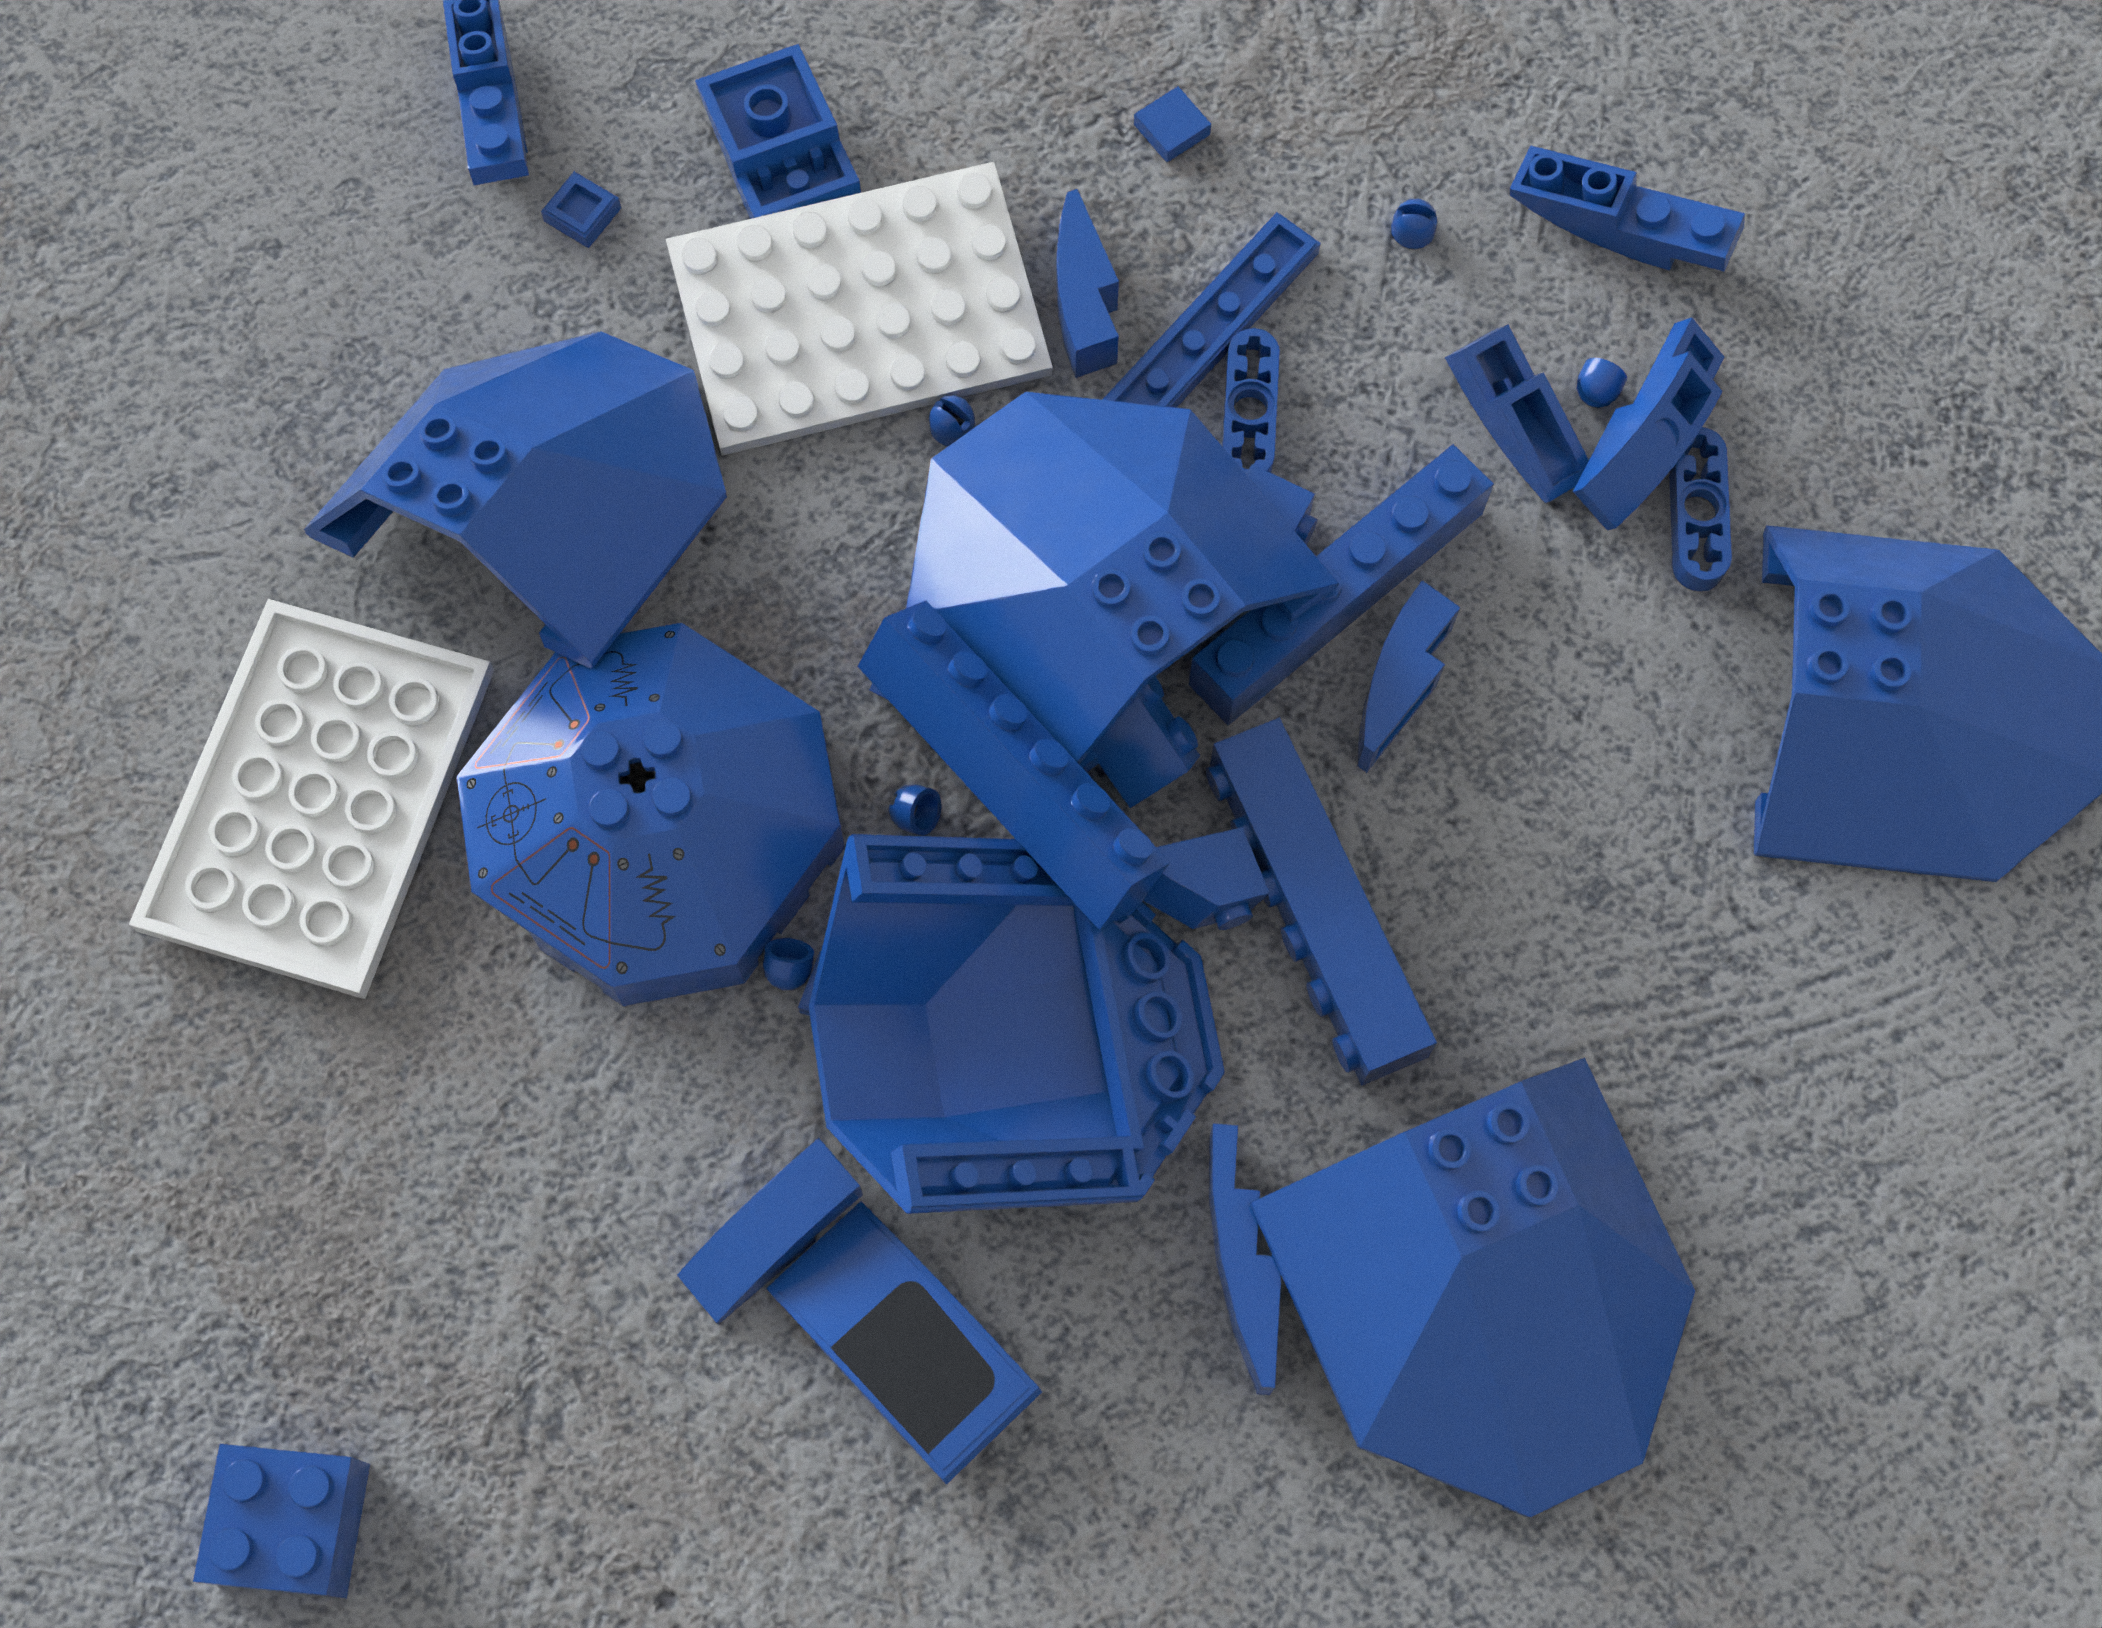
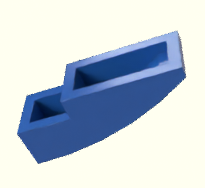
[1056,189,1119,378]
[1445,324,1589,503]
[1357,580,1460,773]
[677,1138,863,1325]

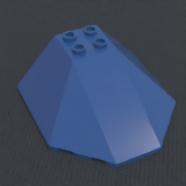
[304,331,727,669]
[906,392,1339,772]
[1754,525,2102,882]
[808,834,1225,1214]
[1249,1057,1695,1517]

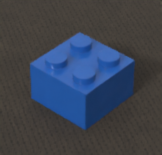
[193,1444,370,1599]

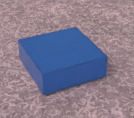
[1134,86,1211,162]
[541,171,621,248]

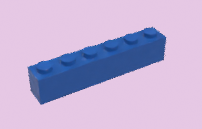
[1188,444,1494,726]
[857,600,1171,930]
[1206,717,1437,1086]

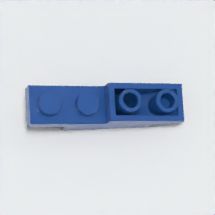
[443,0,529,186]
[1510,145,1745,272]
[1573,317,1725,531]

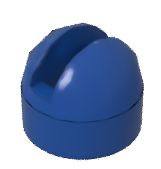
[1391,199,1438,249]
[1576,358,1627,408]
[929,395,975,446]
[888,785,942,835]
[763,938,814,990]

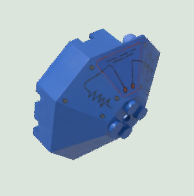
[457,623,845,1006]

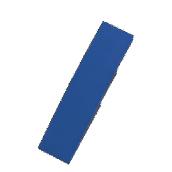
[1209,1123,1281,1395]

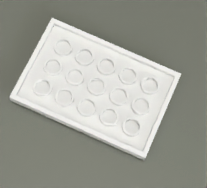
[666,162,1053,456]
[129,599,495,999]

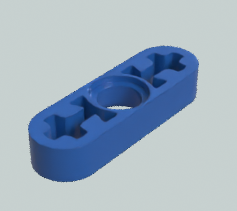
[1222,328,1280,474]
[1669,427,1732,591]

